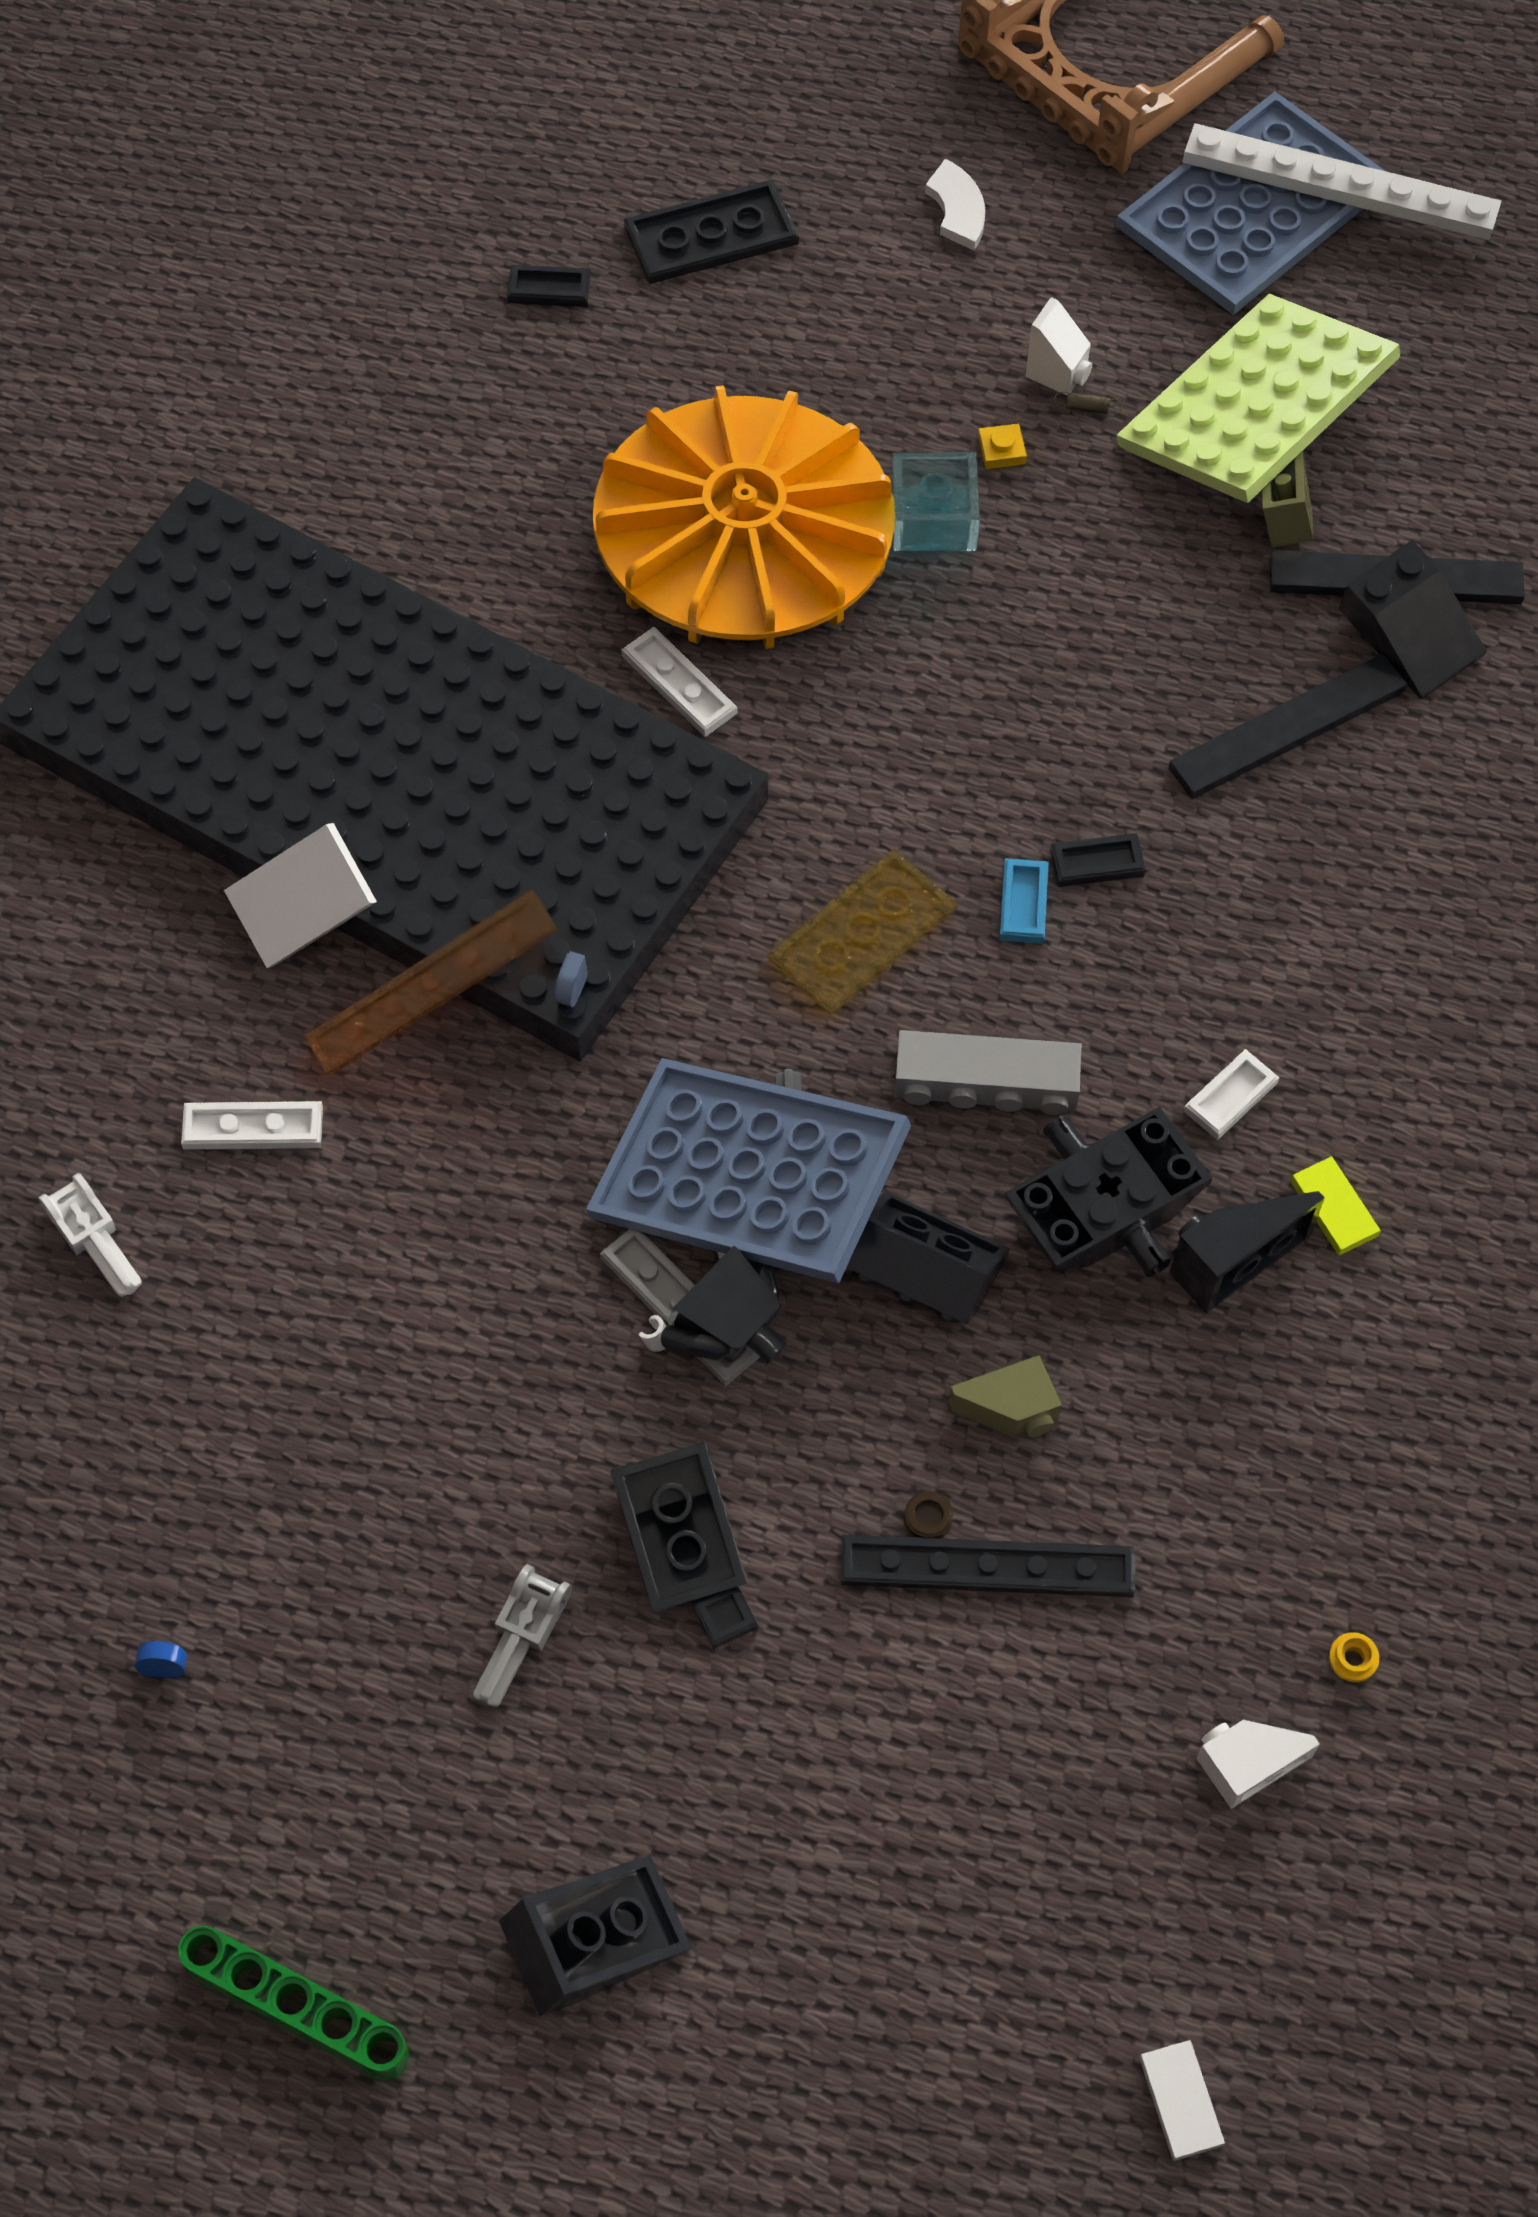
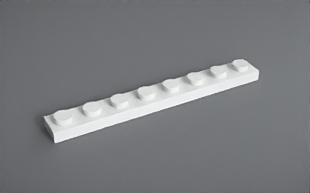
[1183,123,1501,241]

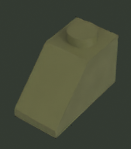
[1262,451,1313,548]
[948,1355,1062,1437]

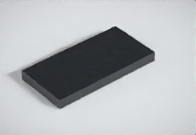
[624,179,799,284]

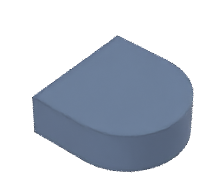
[554,951,588,1007]

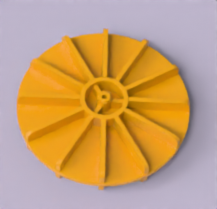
[593,385,895,649]

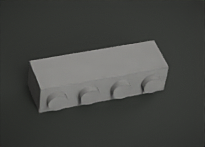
[894,1030,1082,1115]

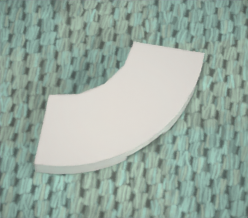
[925,159,985,250]

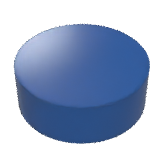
[135,1641,187,1678]

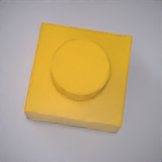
[978,424,1027,469]

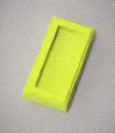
[1290,1156,1381,1256]

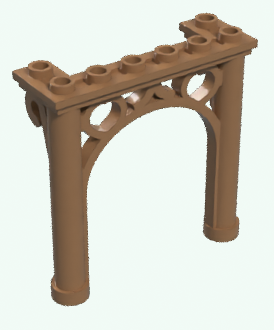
[958,0,1284,174]

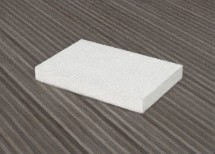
[224,823,377,968]

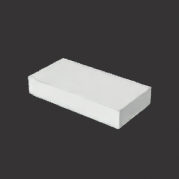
[1184,1049,1279,1140]
[1139,2040,1225,2161]

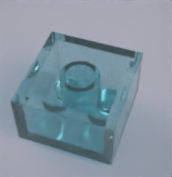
[891,452,980,551]

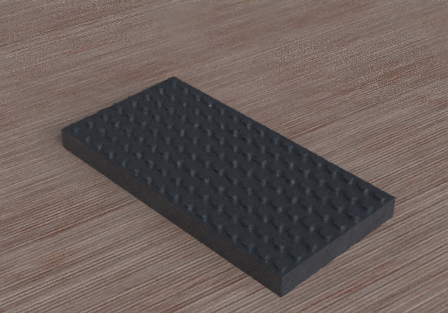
[0,477,768,1062]

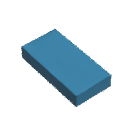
[999,858,1049,944]

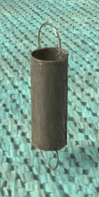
[1054,392,1123,414]

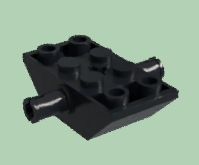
[1004,1107,1212,1277]

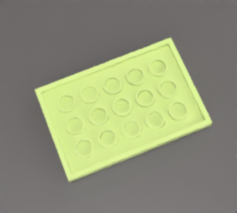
[1117,294,1400,503]

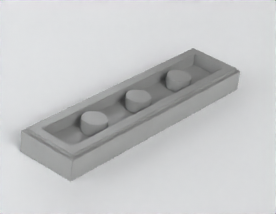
[600,1229,760,1386]

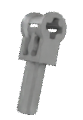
[473,1564,572,1708]

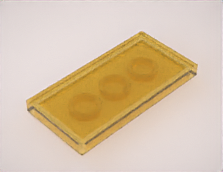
[768,849,957,1017]

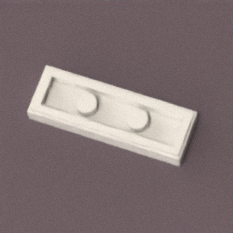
[622,627,737,737]
[181,1101,323,1149]

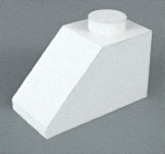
[1025,298,1092,395]
[1197,1720,1319,1809]

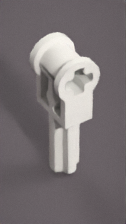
[38,1173,141,1297]

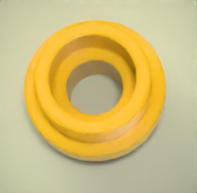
[1329,1632,1379,1682]

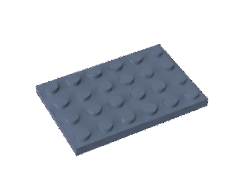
[1116,91,1385,315]
[586,1058,911,1283]

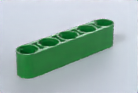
[178,1926,409,2081]

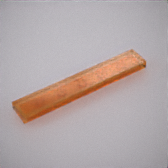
[305,890,558,1075]

